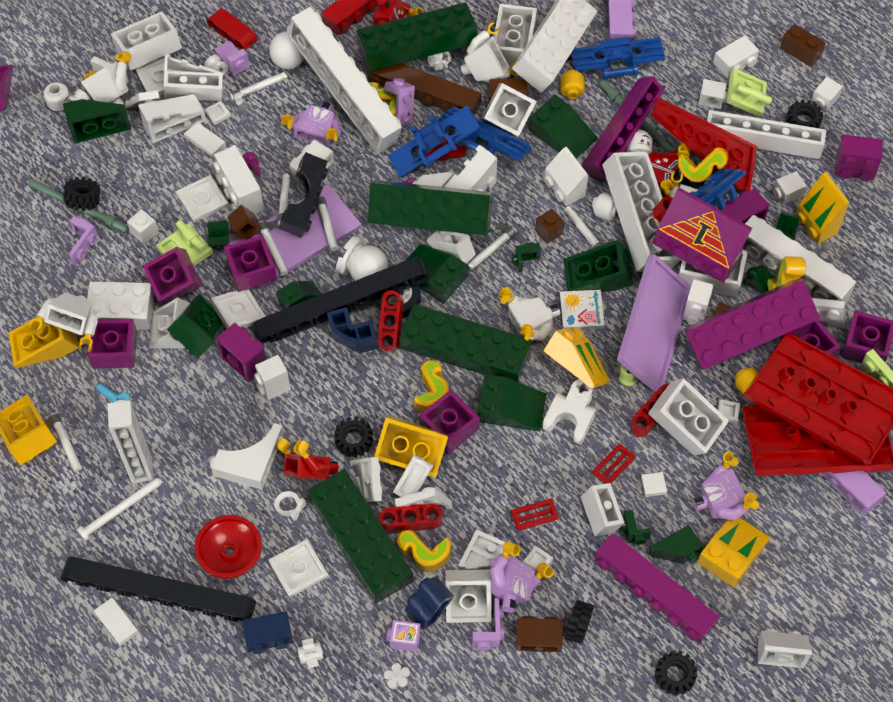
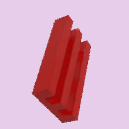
[591,443,636,484]
[510,498,559,532]

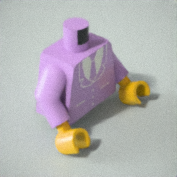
[280,102,341,148]
[692,451,759,521]
[490,542,554,613]

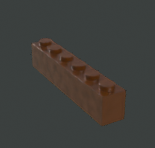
[368,63,482,116]

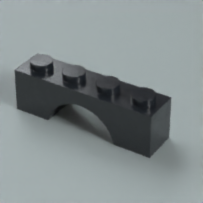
[278,152,328,237]

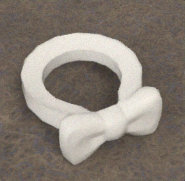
[274,491,307,520]

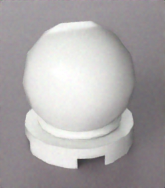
[269,24,305,69]
[336,236,388,281]

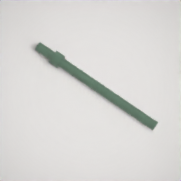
[599,80,675,152]
[28,179,129,233]

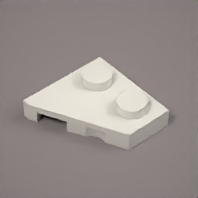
[395,487,453,509]

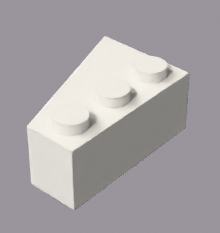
[164,53,223,101]
[138,94,206,143]
[444,145,497,191]

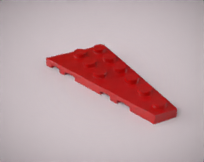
[651,97,757,193]

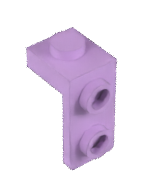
[215,41,250,76]
[385,78,415,125]
[69,216,97,265]
[471,598,504,651]

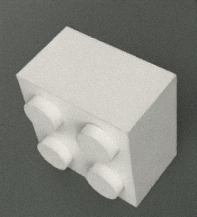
[482,83,537,137]

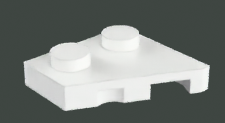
[124,90,162,109]
[812,298,846,329]
[349,457,382,502]
[458,529,505,570]

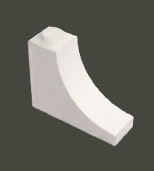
[210,423,284,490]

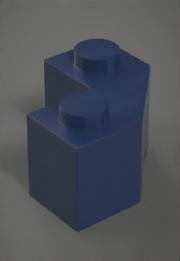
[327,307,379,354]

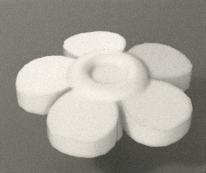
[384,663,410,689]

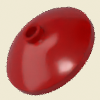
[195,515,262,579]

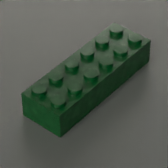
[356,2,478,72]
[367,180,493,236]
[399,304,532,382]
[307,469,414,604]

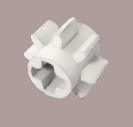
[427,51,451,71]
[297,638,323,669]

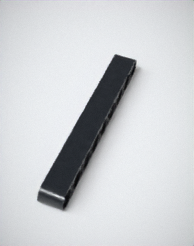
[251,257,429,344]
[60,556,257,622]

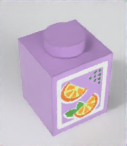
[386,620,421,652]

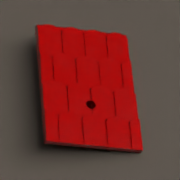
[742,332,893,465]
[742,406,893,476]

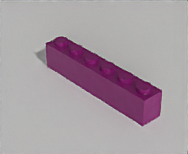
[581,76,664,179]
[595,533,720,643]

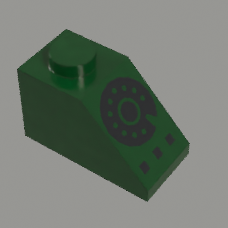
[277,281,322,309]
[650,525,703,564]

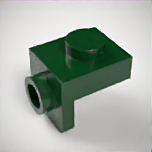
[776,212,800,240]
[207,220,229,249]
[512,243,541,272]
[742,265,777,294]
[620,510,651,545]

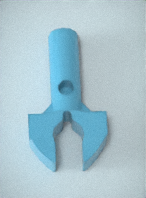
[96,383,130,403]

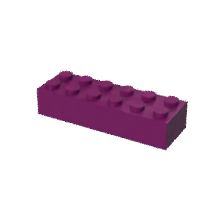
[683,278,820,370]

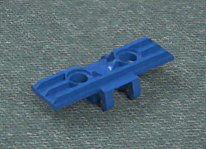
[571,37,665,80]
[388,106,481,178]
[438,107,532,161]
[690,168,746,211]

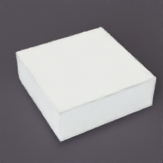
[204,101,231,125]
[717,399,740,424]
[641,472,667,497]
[523,545,553,574]

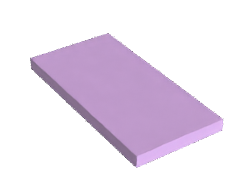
[228,184,362,288]
[617,254,691,392]

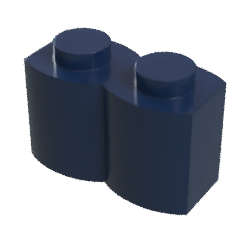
[405,576,454,630]

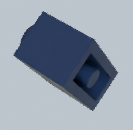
[242,611,293,654]

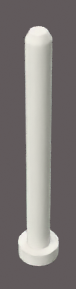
[76,478,162,542]

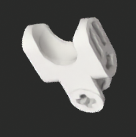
[543,379,597,445]

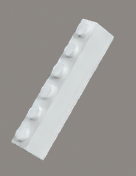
[707,110,826,159]
[107,400,153,483]

